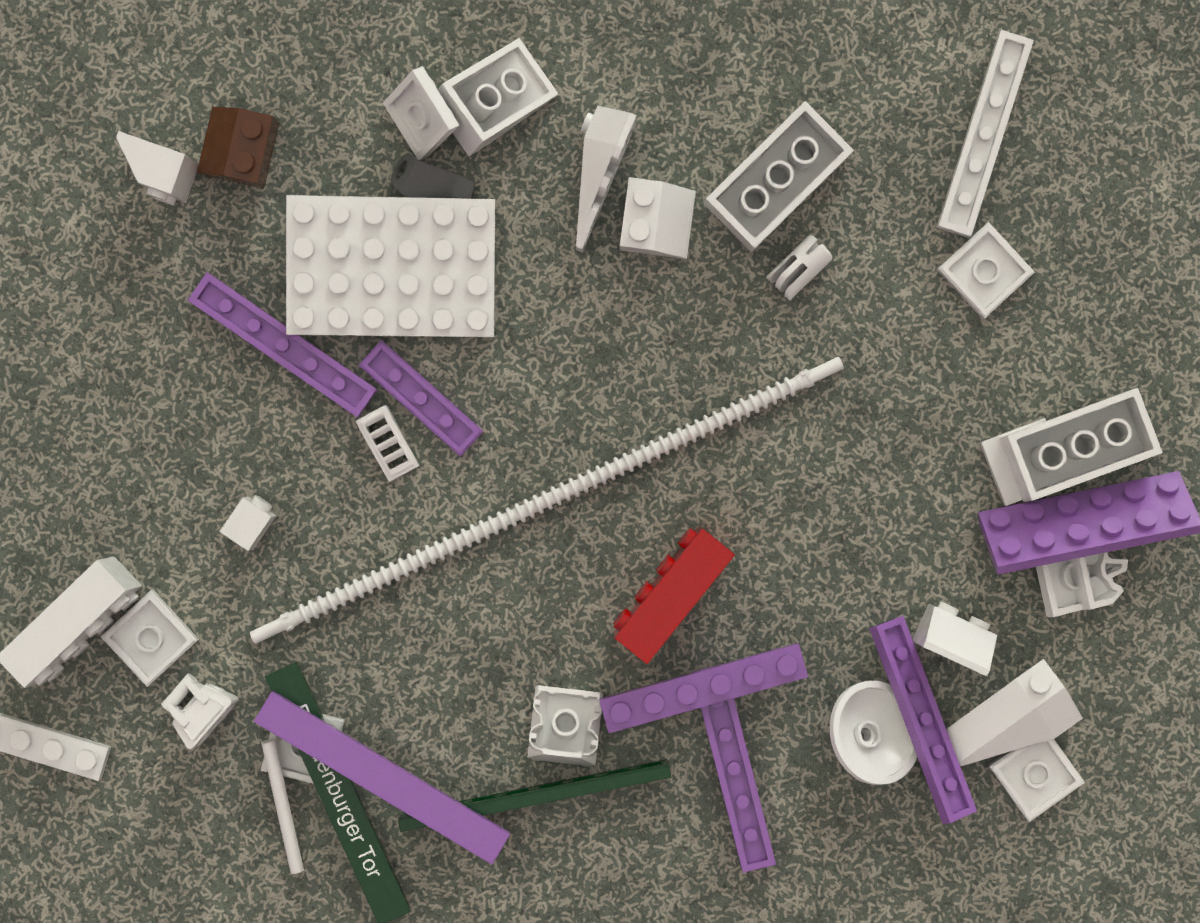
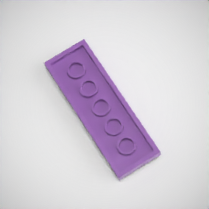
[978,471,1200,575]

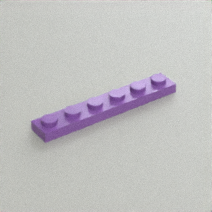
[188,272,378,418]
[869,616,977,824]
[599,643,808,733]
[692,665,776,873]

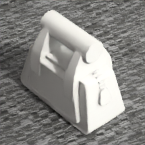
[161,673,239,749]

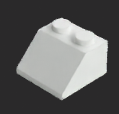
[116,131,199,206]
[619,177,696,259]
[912,601,997,676]

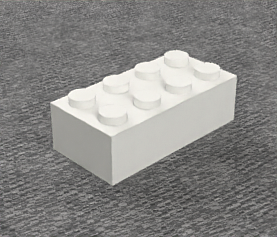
[704,101,854,253]
[1000,388,1163,502]
[0,557,142,688]

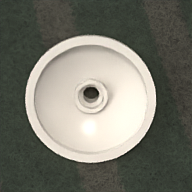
[830,681,917,785]

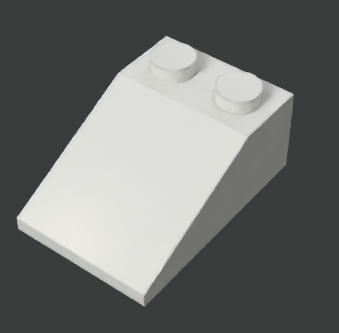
[438,38,558,156]

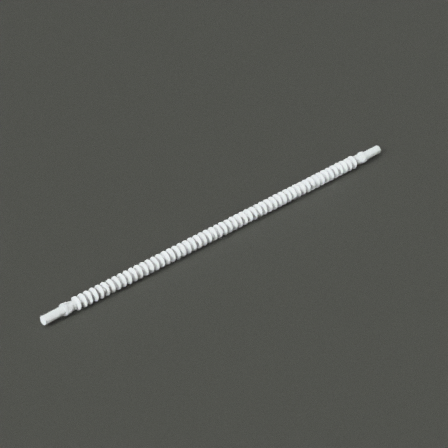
[250,357,844,644]

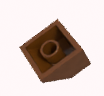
[197,107,280,189]

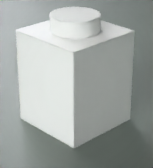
[219,495,276,551]

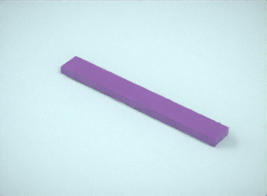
[254,691,510,864]

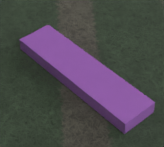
[359,340,484,457]

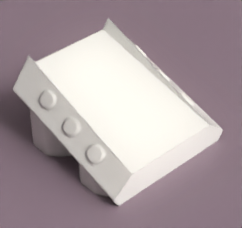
[527,685,603,767]

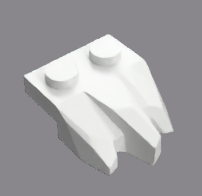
[1036,552,1128,617]

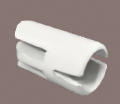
[766,235,833,300]

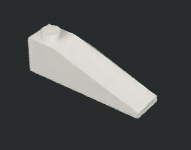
[576,106,637,253]
[946,659,1083,767]

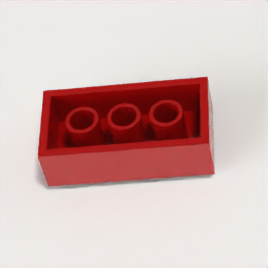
[613,526,735,664]

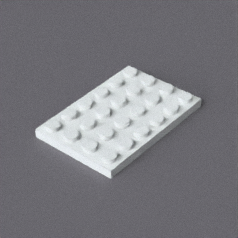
[286,195,495,337]

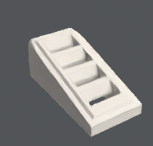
[355,405,420,482]

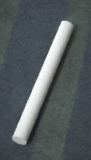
[261,739,304,874]

